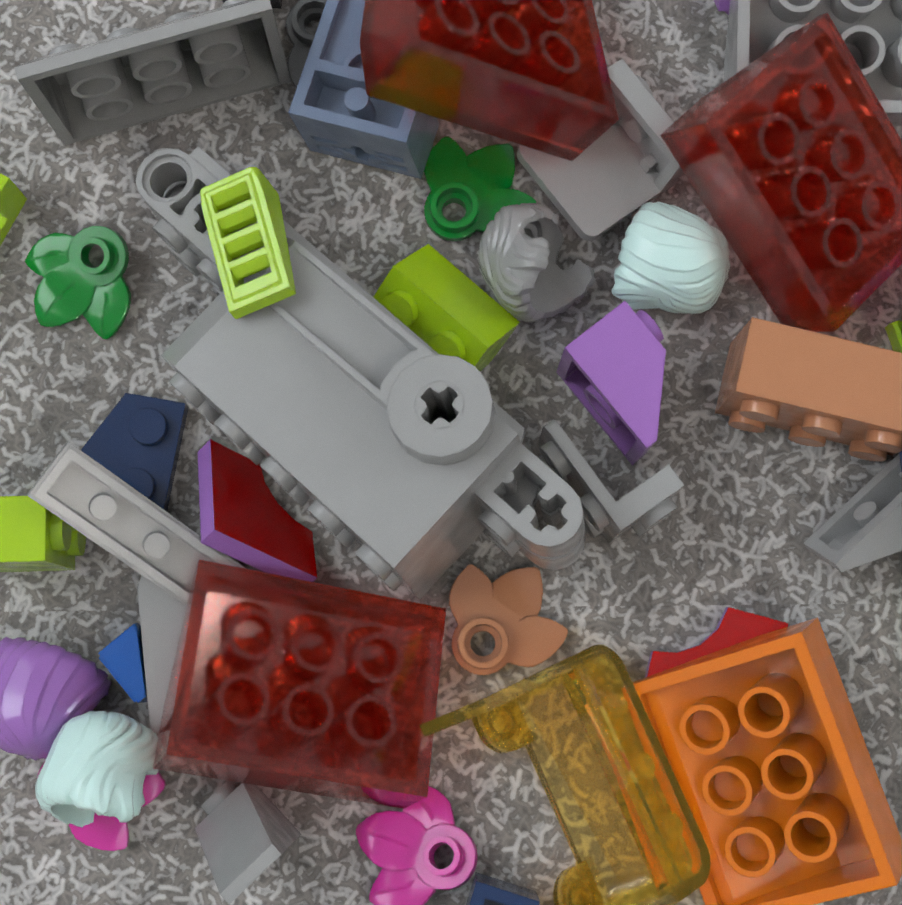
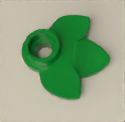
[424,136,536,241]
[25,226,131,339]

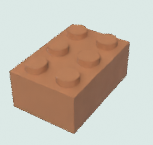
[715,317,902,462]

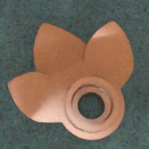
[449,564,568,675]

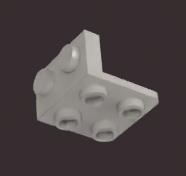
[517,59,699,241]
[538,419,684,544]

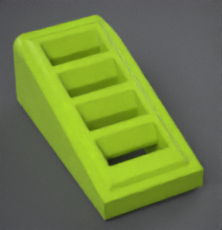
[200,167,296,319]

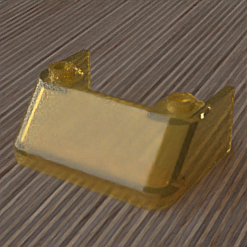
[419,645,711,905]

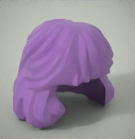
[0,637,112,761]

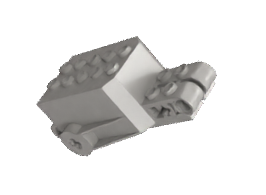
[135,146,586,600]

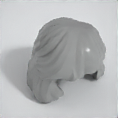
[478,203,596,322]

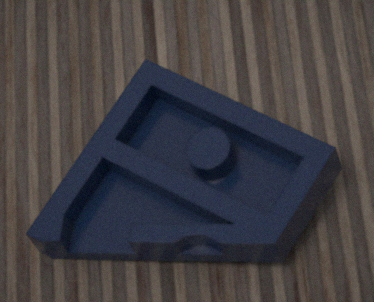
[81,393,189,511]

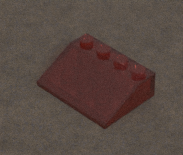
[359,0,619,161]
[660,13,902,332]
[153,560,446,809]

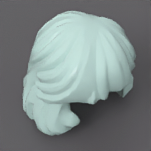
[612,202,730,314]
[35,711,160,827]

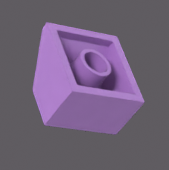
[556,301,666,466]

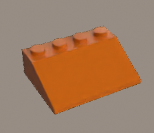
[625,617,902,905]

